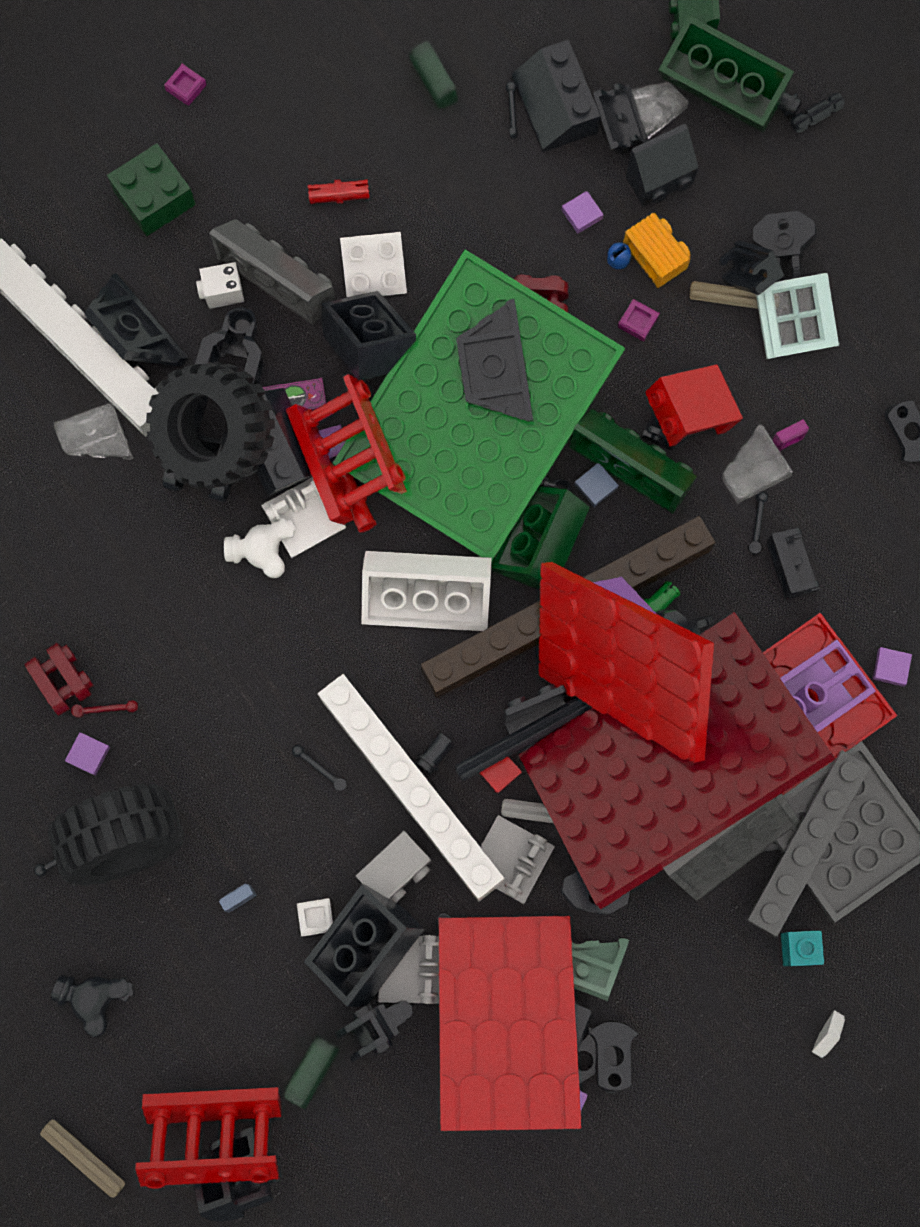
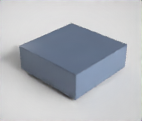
[574,463,619,507]
[219,883,257,913]

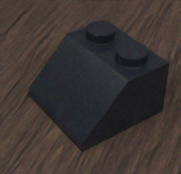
[626,124,699,207]

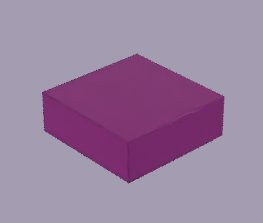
[164,64,207,106]
[618,299,660,342]
[771,419,809,452]

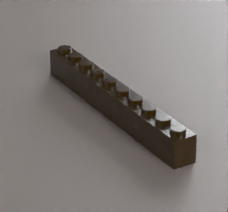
[421,516,716,698]

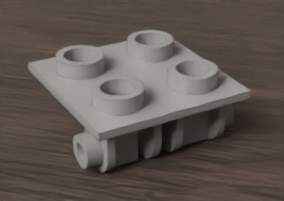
[480,815,555,904]
[379,935,439,1004]

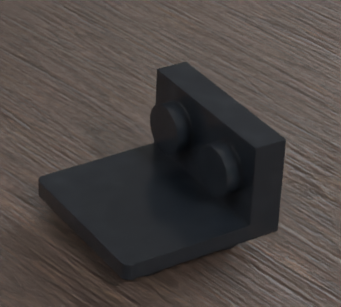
[502,684,567,755]

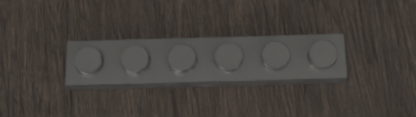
[746,750,871,937]

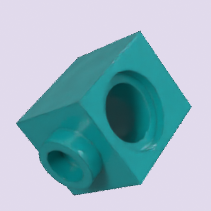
[781,931,824,966]

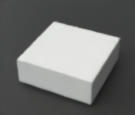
[297,898,333,937]

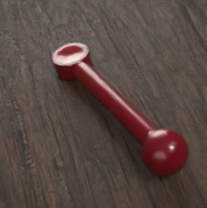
[71,700,138,718]

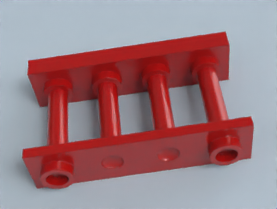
[286,374,407,525]
[135,1087,282,1189]

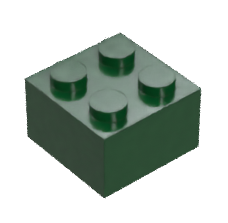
[107,143,196,237]

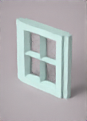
[756,273,839,359]

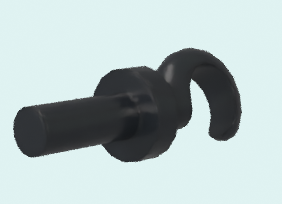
[539,477,570,491]

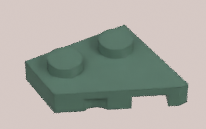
[572,938,629,1001]

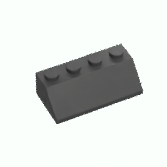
[209,219,335,325]

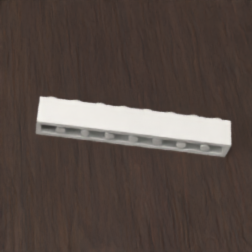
[0,238,159,437]
[317,674,504,902]

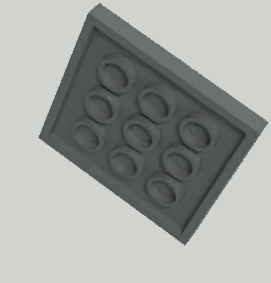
[775,741,920,923]
[663,794,800,901]

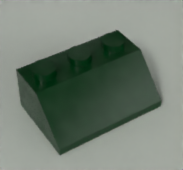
[491,487,590,589]

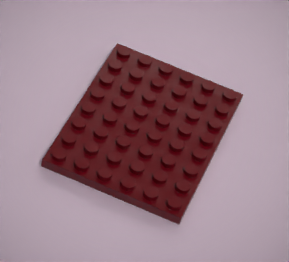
[519,612,835,909]

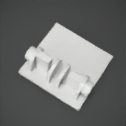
[340,232,407,297]
[261,477,346,558]

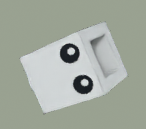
[196,262,245,309]

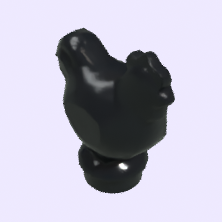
[51,975,134,1037]

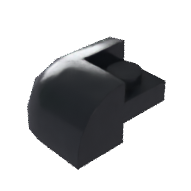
[194,1127,273,1221]

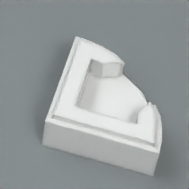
[812,1010,845,1058]

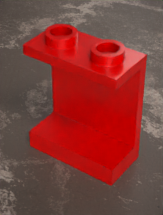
[645,364,743,447]

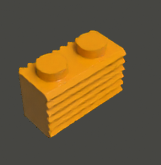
[623,213,691,288]

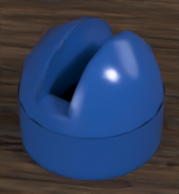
[607,242,632,269]

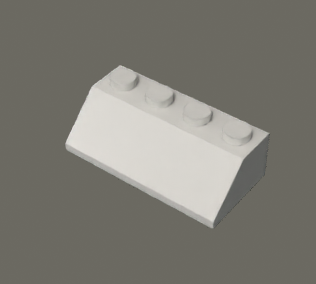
[362,551,491,631]

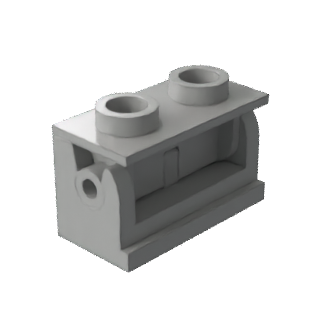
[356,831,431,903]

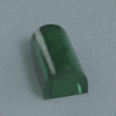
[409,41,458,108]
[284,1035,340,1109]

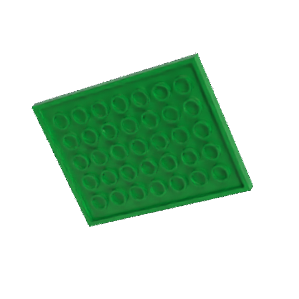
[333,250,625,563]

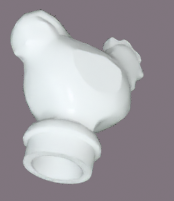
[224,518,297,578]

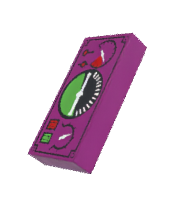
[262,378,326,411]

